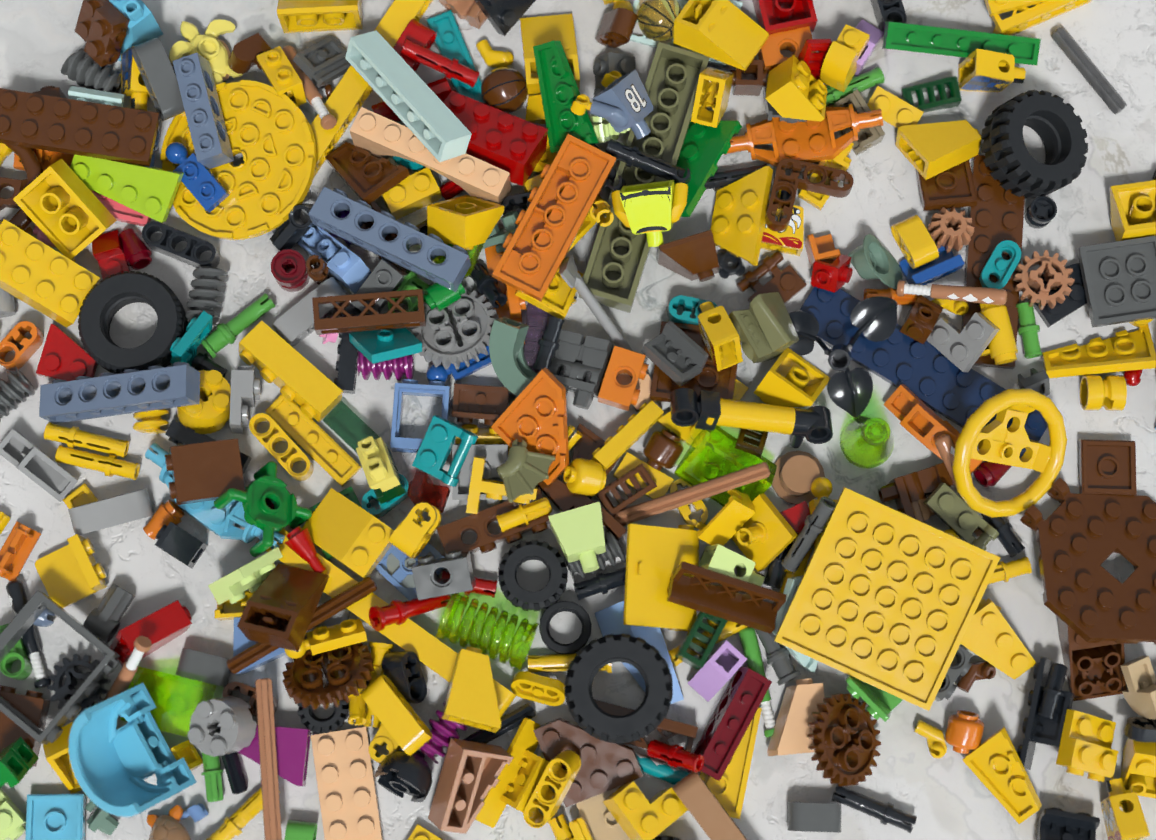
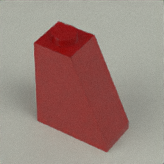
[110,600,192,666]

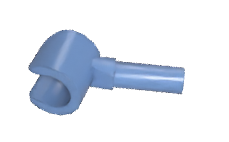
[180,803,208,823]

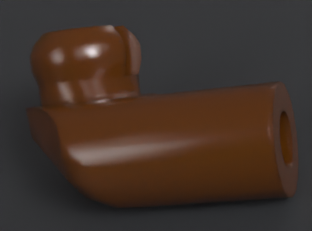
[956,661,996,693]

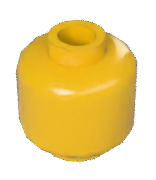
[563,458,607,496]

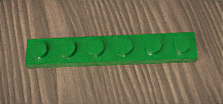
[882,21,1041,65]

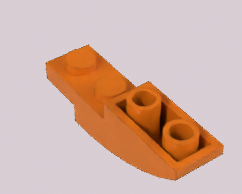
[883,384,983,474]

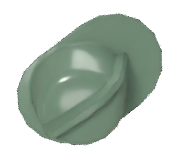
[848,234,903,289]

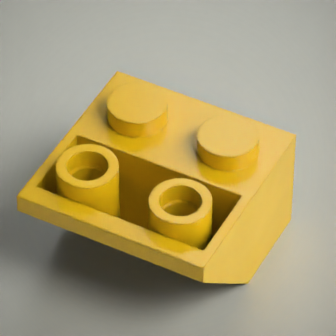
[765,55,827,122]
[1120,738,1156,798]

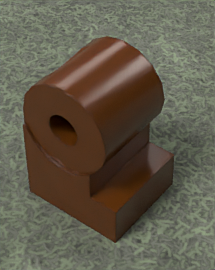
[228,33,271,74]

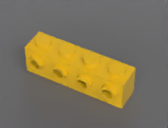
[238,320,343,422]

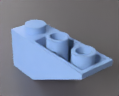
[298,225,372,294]

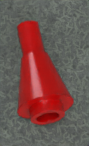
[285,526,326,573]

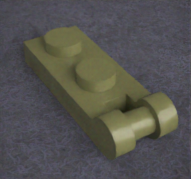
[923,482,1000,550]

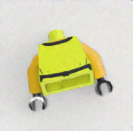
[607,168,691,247]

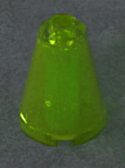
[840,415,894,469]

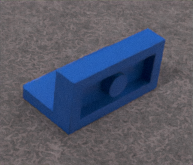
[899,246,965,285]

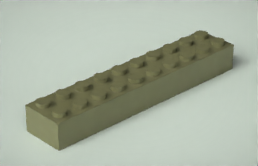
[579,42,710,313]

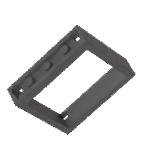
[0,590,121,745]

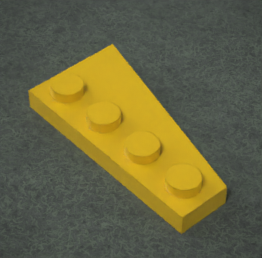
[1042,324,1156,378]

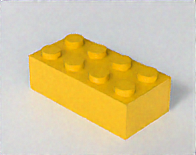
[0,219,100,328]

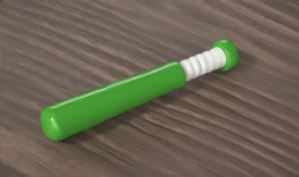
[739,627,775,737]

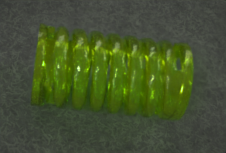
[436,593,539,670]

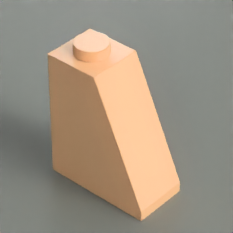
[767,678,825,756]

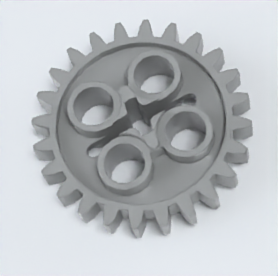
[411,288,499,370]

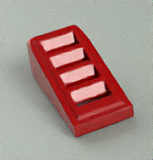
[797,39,832,80]

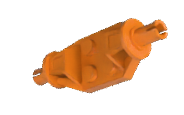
[724,104,883,167]

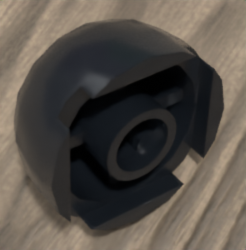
[374,750,432,802]

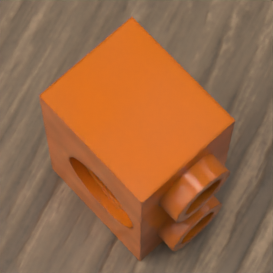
[757,26,816,74]
[597,345,649,411]

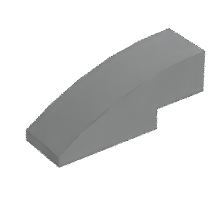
[0,428,78,502]

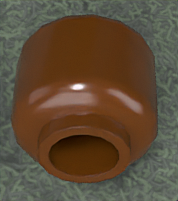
[643,428,684,471]

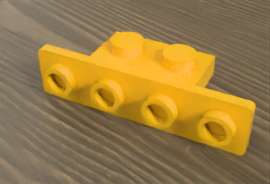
[475,717,549,828]

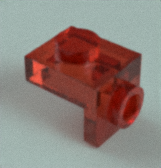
[408,471,450,513]

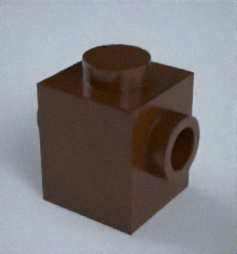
[729,60,767,96]

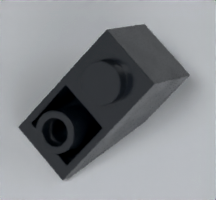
[155,522,207,568]

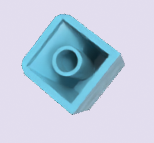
[108,0,163,62]

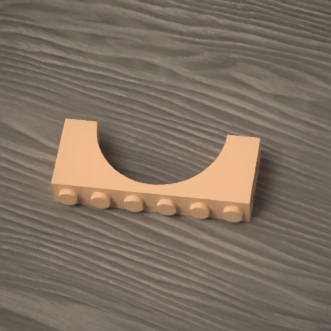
[349,107,511,205]

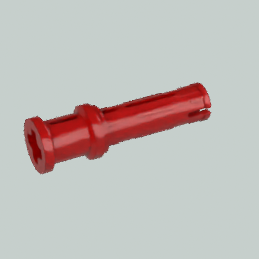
[369,594,451,631]

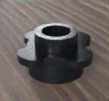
[717,252,745,279]

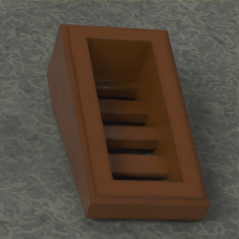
[596,463,657,516]

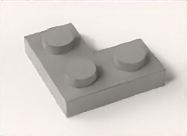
[927,312,1000,372]

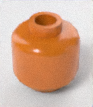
[945,710,984,754]

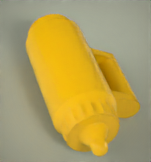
[963,303,1018,365]

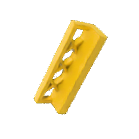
[986,0,1092,35]

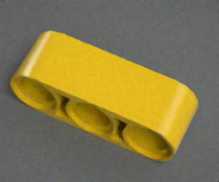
[249,413,314,481]
[360,674,433,756]
[523,750,581,828]

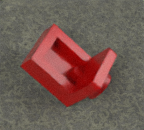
[811,254,853,293]

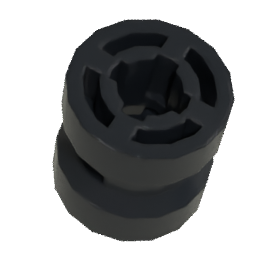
[1025,196,1057,229]

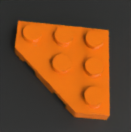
[491,368,569,485]

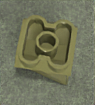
[728,292,800,363]

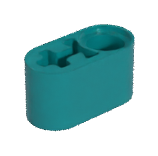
[667,295,718,325]
[361,474,410,518]

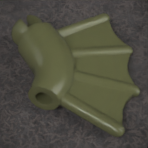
[496,439,556,503]

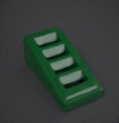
[901,76,961,112]
[675,612,728,670]

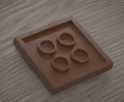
[650,321,741,402]

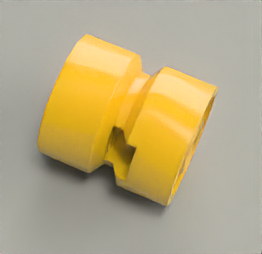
[1080,375,1127,411]

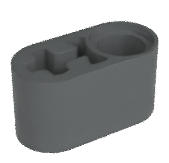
[175,648,231,687]
[788,802,842,833]

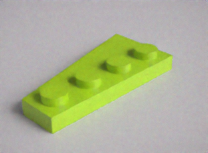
[70,155,184,223]

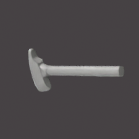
[559,255,633,351]

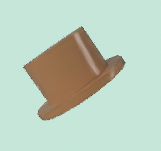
[771,451,825,505]

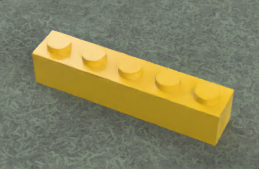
[592,400,664,471]

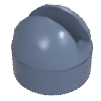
[33,608,56,627]

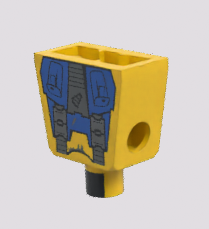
[121,46,150,111]
[958,49,1026,92]

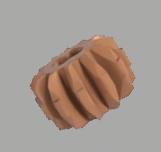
[927,206,974,253]

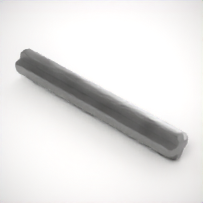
[1051,27,1126,114]

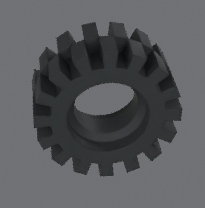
[297,683,349,733]

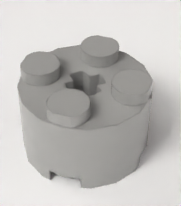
[188,696,257,757]

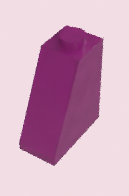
[239,725,311,786]

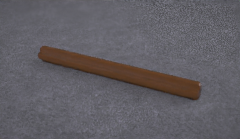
[226,577,377,674]

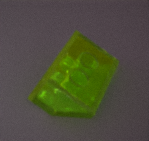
[674,425,777,507]

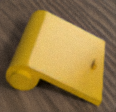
[623,524,700,631]

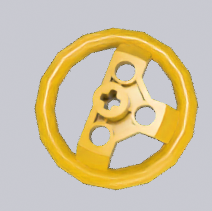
[952,388,1067,518]

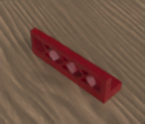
[693,666,772,781]

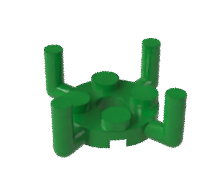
[214,461,312,557]

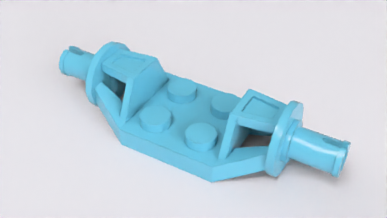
[145,443,285,549]

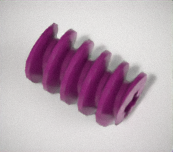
[357,350,414,381]
[419,701,468,764]

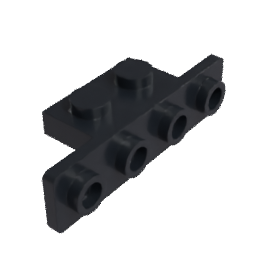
[1017,657,1074,770]

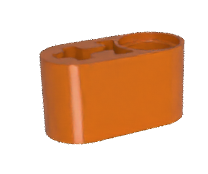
[0,321,44,371]

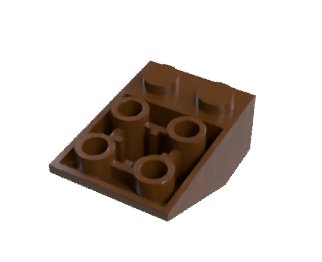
[237,563,329,652]
[1058,617,1126,701]

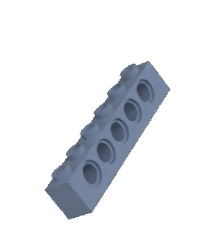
[308,187,471,292]
[39,362,200,424]

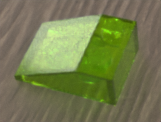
[120,666,216,737]

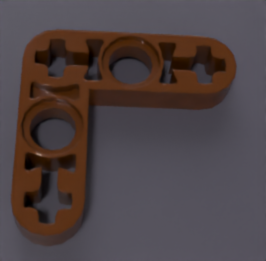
[765,158,854,232]

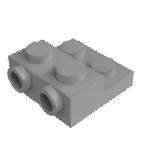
[229,366,261,434]
[452,444,508,505]

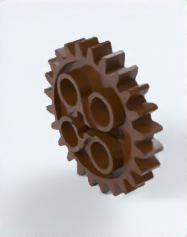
[282,642,374,710]
[807,693,881,786]

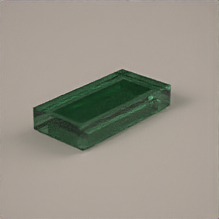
[323,401,379,453]

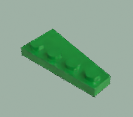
[533,41,599,153]
[675,121,742,217]

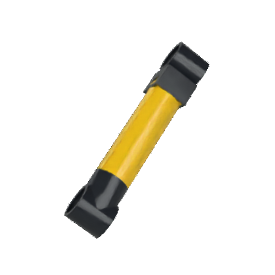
[670,388,833,448]

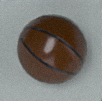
[481,67,528,113]

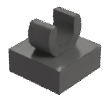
[1018,368,1050,396]

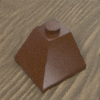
[657,230,719,282]

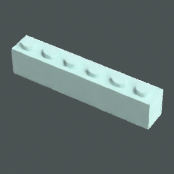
[345,30,472,162]

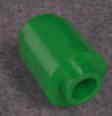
[423,283,465,312]

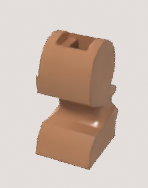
[439,0,487,29]

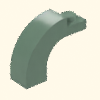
[489,317,565,397]

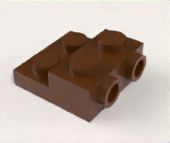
[75,0,130,67]

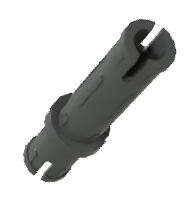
[781,497,836,572]

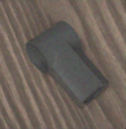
[83,583,135,643]

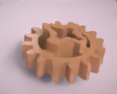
[1013,250,1075,310]

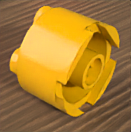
[177,370,231,434]

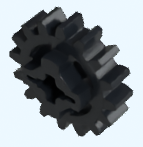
[47,654,111,714]

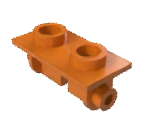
[0,521,41,581]

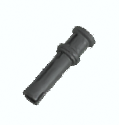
[755,629,801,686]

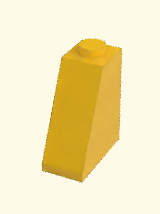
[895,120,982,180]
[441,647,501,733]

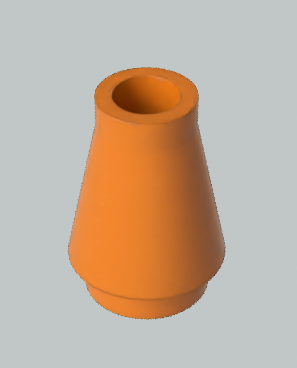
[143,499,185,540]

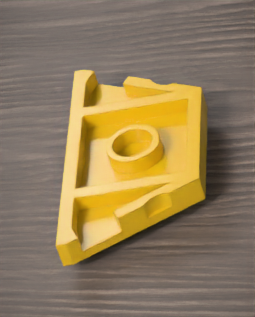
[710,166,773,266]

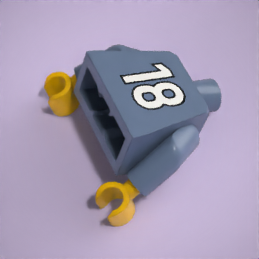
[571,69,653,140]

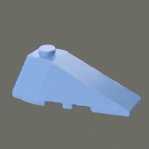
[594,601,684,704]

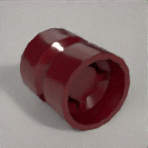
[271,249,310,292]

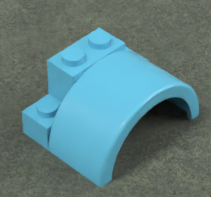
[68,683,197,817]

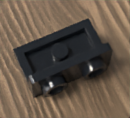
[1037,808,1100,840]

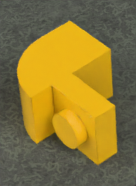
[820,24,870,92]

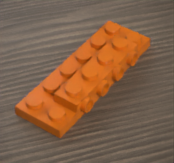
[492,134,617,302]

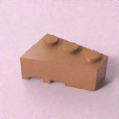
[428,738,514,834]

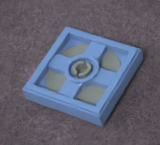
[375,542,445,600]

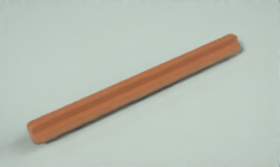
[614,462,770,526]
[255,678,282,840]

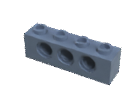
[173,53,234,169]

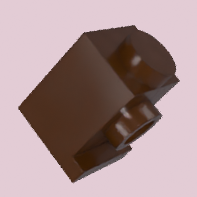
[899,295,943,344]

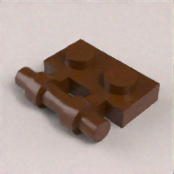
[736,251,807,304]

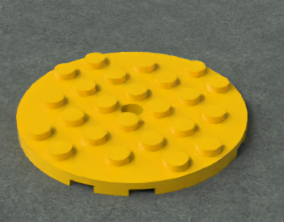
[160,80,316,240]

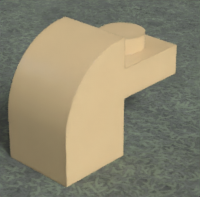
[1120,656,1156,719]

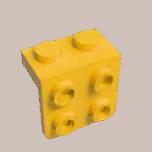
[35,534,108,608]

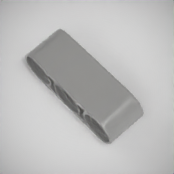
[272,277,348,347]
[68,488,154,535]

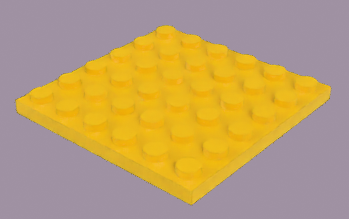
[774,487,1000,711]

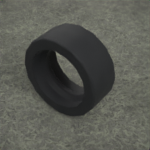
[539,601,592,654]

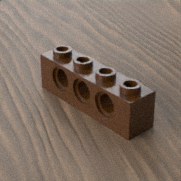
[436,489,550,558]

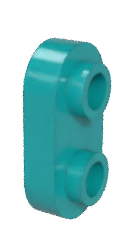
[980,240,1022,289]

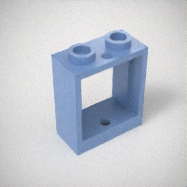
[390,379,451,453]

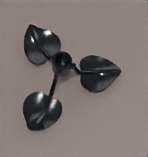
[788,296,898,418]

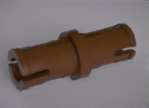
[306,255,330,285]

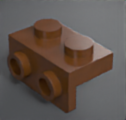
[451,383,509,425]

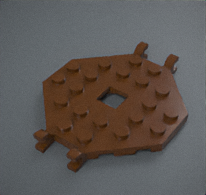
[1020,477,1156,644]

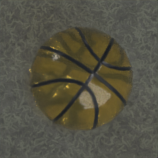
[637,0,682,41]

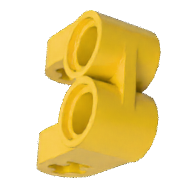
[388,503,442,559]

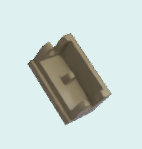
[834,89,885,156]

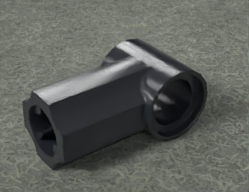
[270,203,315,251]

